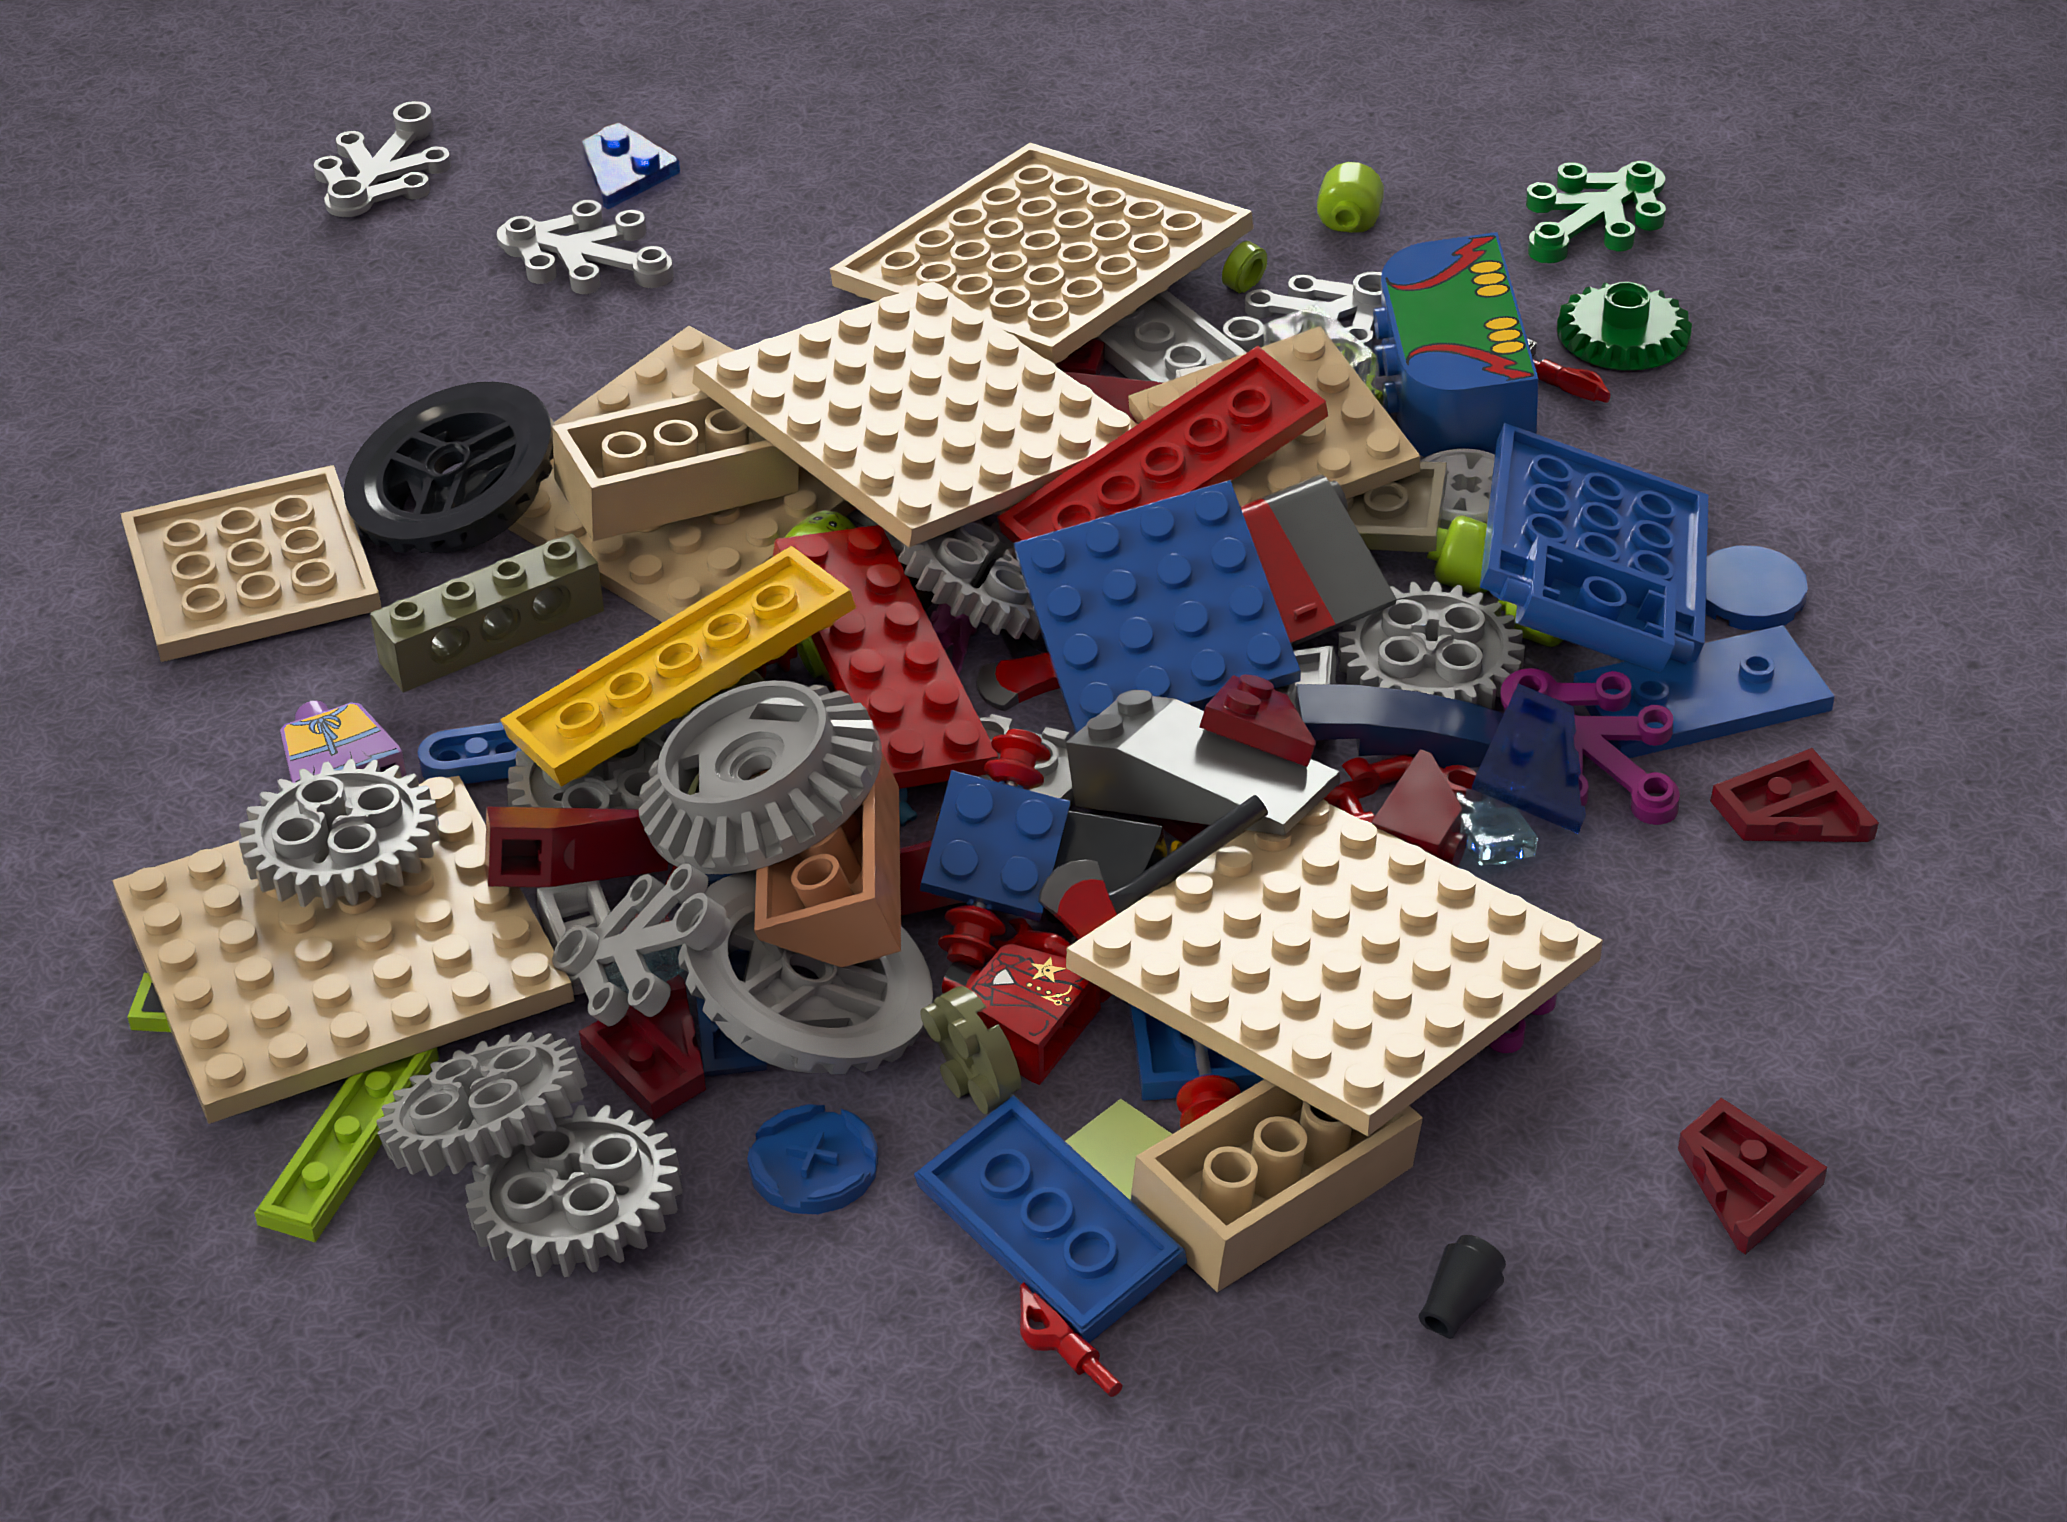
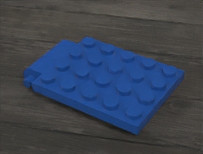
[1480,423,1709,673]

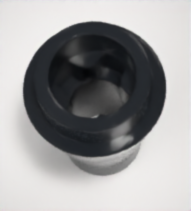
[1418,1235,1506,1339]

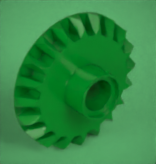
[1557,282,1692,370]

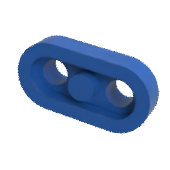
[418,722,522,784]

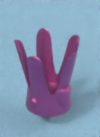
[929,603,977,675]

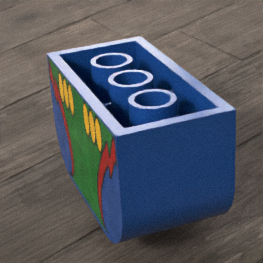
[1373,232,1538,457]

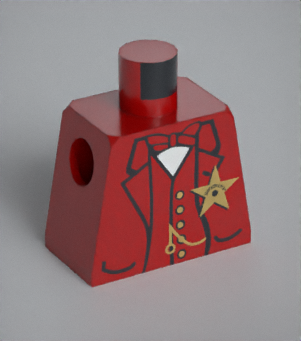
[942,944,1101,1085]

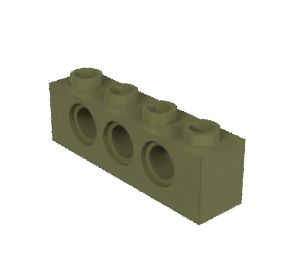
[370,533,604,693]

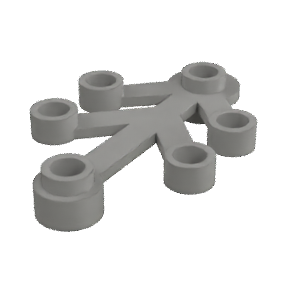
[313,101,451,217]
[496,200,674,294]
[1223,271,1382,355]
[552,863,731,1026]

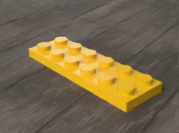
[500,546,856,787]

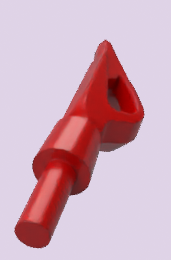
[1533,359,1611,403]
[1019,1282,1123,1397]

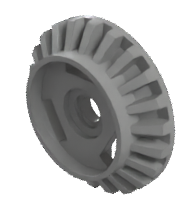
[638,680,882,874]
[678,870,933,1074]

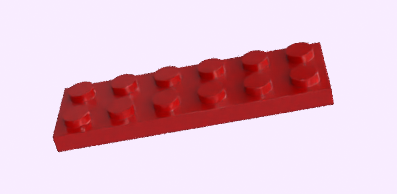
[997,346,1328,543]
[773,525,999,789]

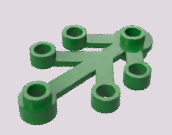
[1526,161,1666,263]

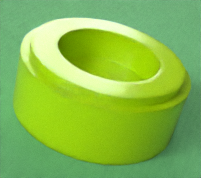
[1222,241,1267,294]

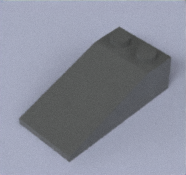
[1066,690,1340,835]

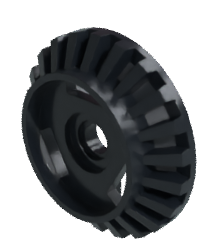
[344,382,555,553]

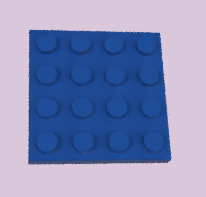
[1014,480,1301,734]

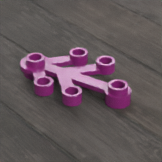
[1501,668,1680,825]

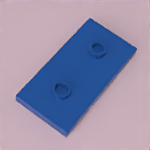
[1573,625,1835,758]
[914,1095,1187,1343]

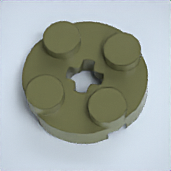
[920,986,1021,1115]

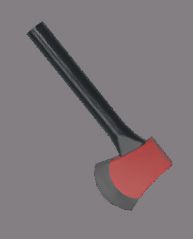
[975,565,1060,711]
[1038,795,1268,940]

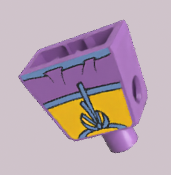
[280,700,407,783]

